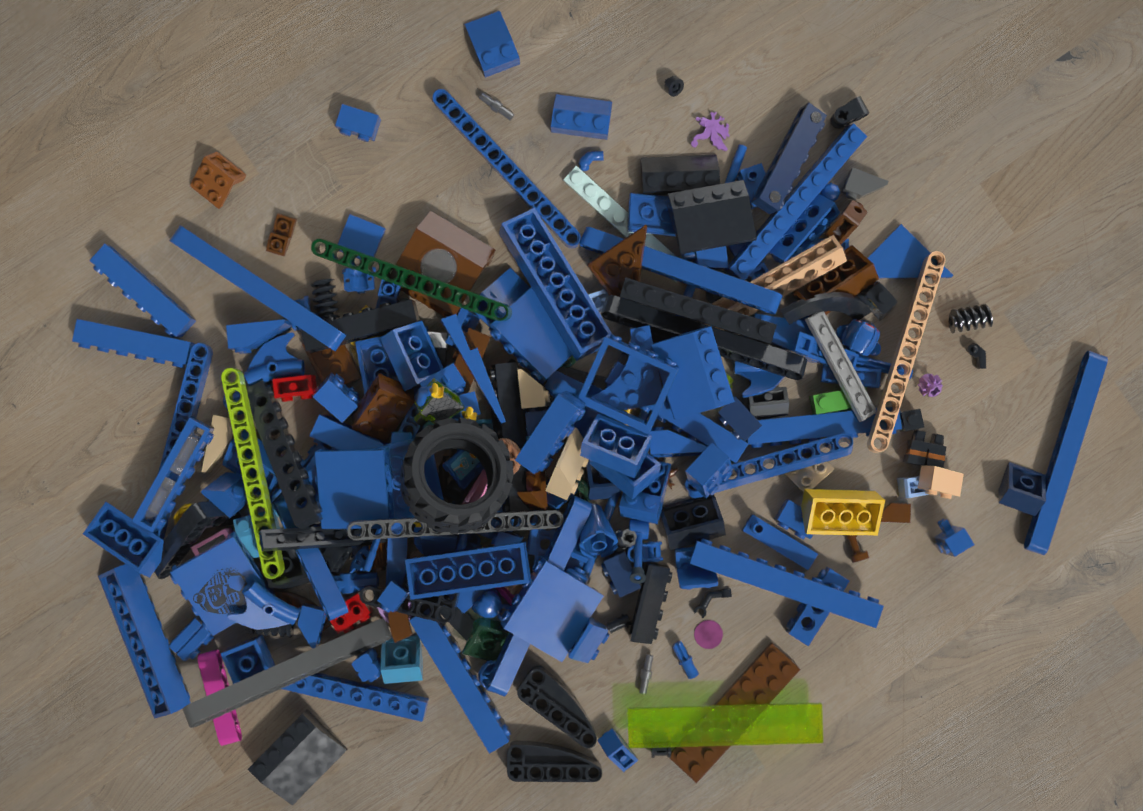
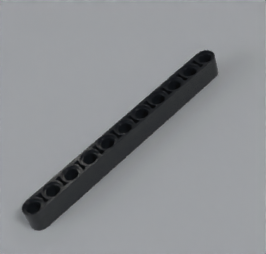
[601,295,807,380]

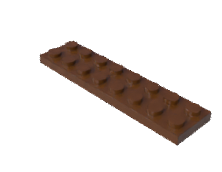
[670,642,801,783]

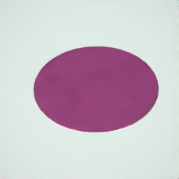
[694,620,723,649]

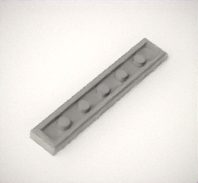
[805,312,877,422]

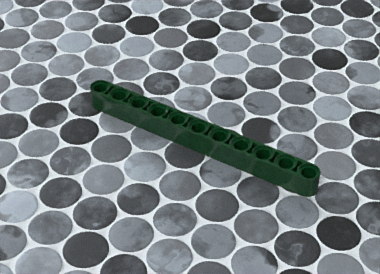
[311,239,512,321]

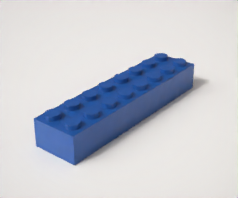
[499,208,612,361]

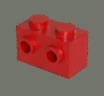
[272,375,317,402]
[325,592,373,634]

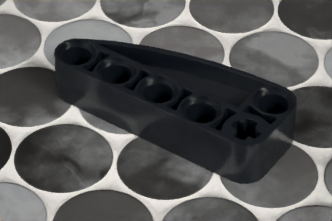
[517,666,597,748]
[507,740,602,782]

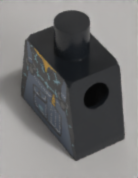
[857,281,898,321]

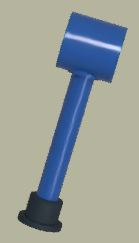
[629,519,649,584]

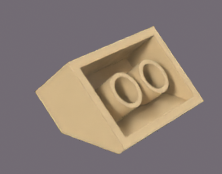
[545,427,589,500]

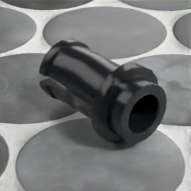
[606,614,632,634]

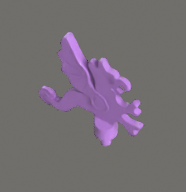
[691,112,730,151]

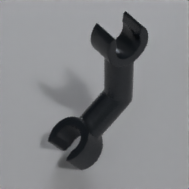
[694,588,732,618]

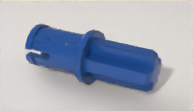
[672,641,699,679]

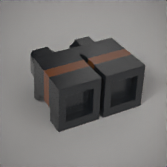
[903,430,947,468]

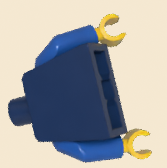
[414,521,469,557]

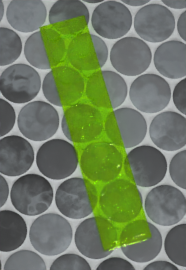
[627,702,823,748]

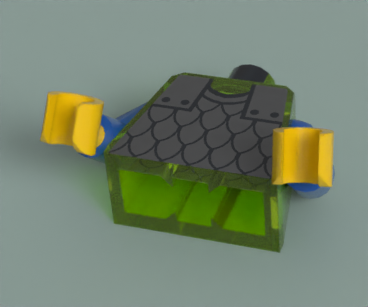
[414,378,477,426]

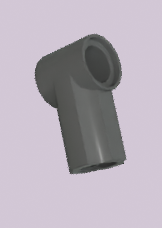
[613,529,637,554]

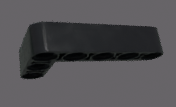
[154,501,241,579]
[359,586,460,623]

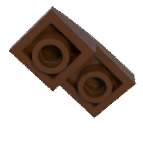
[266,213,297,256]

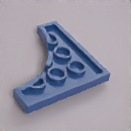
[585,325,662,417]

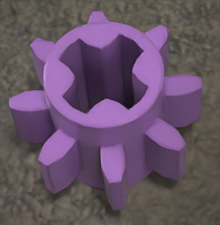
[918,374,943,397]

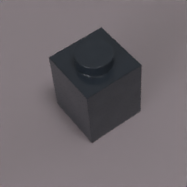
[900,409,924,432]

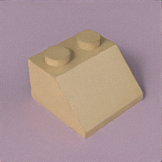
[518,369,550,409]

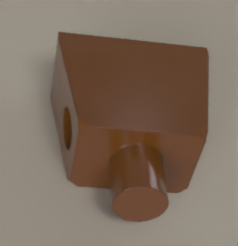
[825,200,868,245]

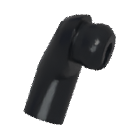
[967,343,987,369]

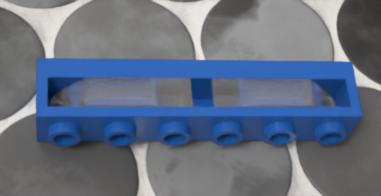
[132,418,214,533]

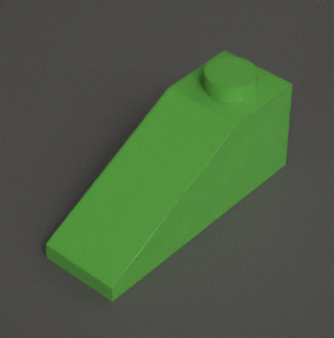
[809,387,867,415]

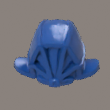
[835,319,881,356]

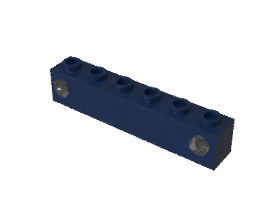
[751,103,827,215]

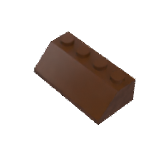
[792,245,879,317]

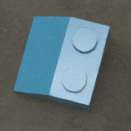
[233,511,280,559]
[381,635,423,684]

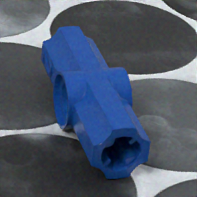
[332,572,379,594]

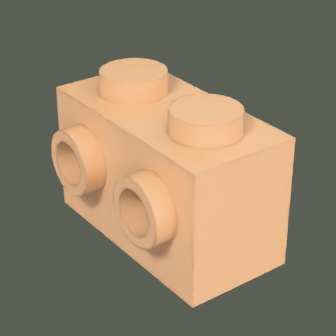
[918,465,964,499]

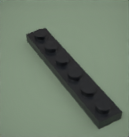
[259,527,376,552]

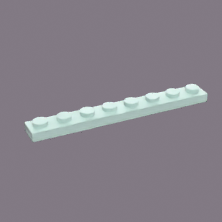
[563,166,677,283]

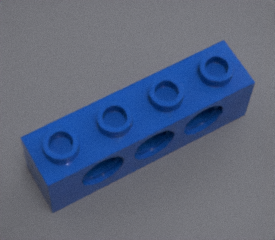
[769,194,840,264]
[786,567,850,646]

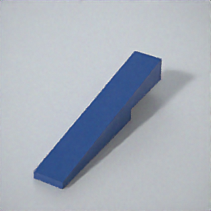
[441,314,506,425]

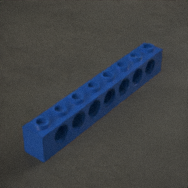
[282,672,429,722]

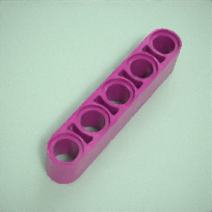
[197,649,242,746]

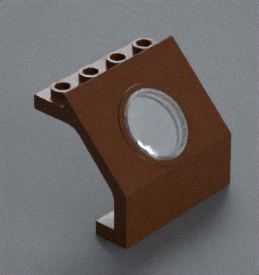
[390,211,496,318]

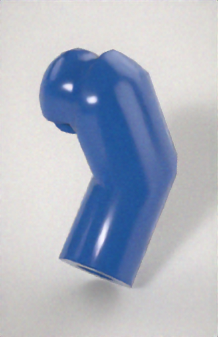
[578,151,604,171]

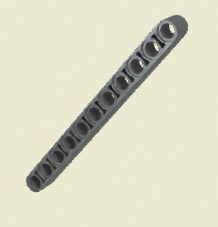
[346,509,563,540]
[183,619,392,728]

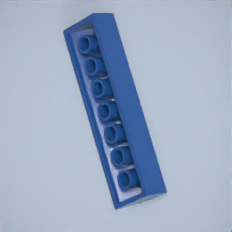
[98,564,191,719]

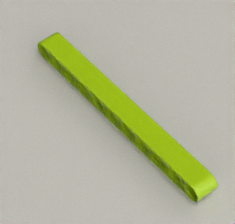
[221,368,285,579]

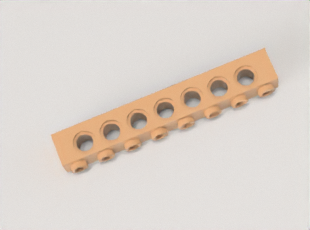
[703,235,847,331]

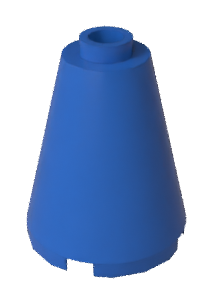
[579,504,618,558]

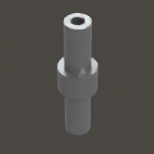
[479,93,514,121]
[639,654,653,694]

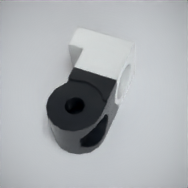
[428,332,448,366]

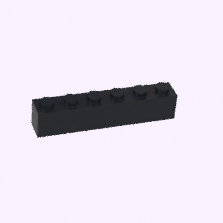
[301,298,420,353]

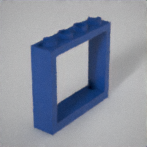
[578,334,679,435]

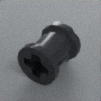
[651,740,671,758]

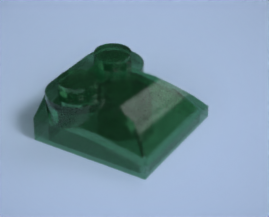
[462,617,509,661]

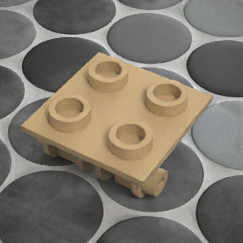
[785,453,835,494]

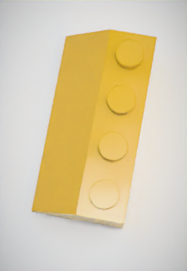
[801,489,885,536]

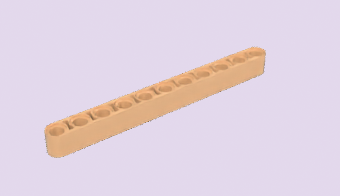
[867,251,945,453]

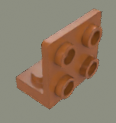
[190,152,246,209]

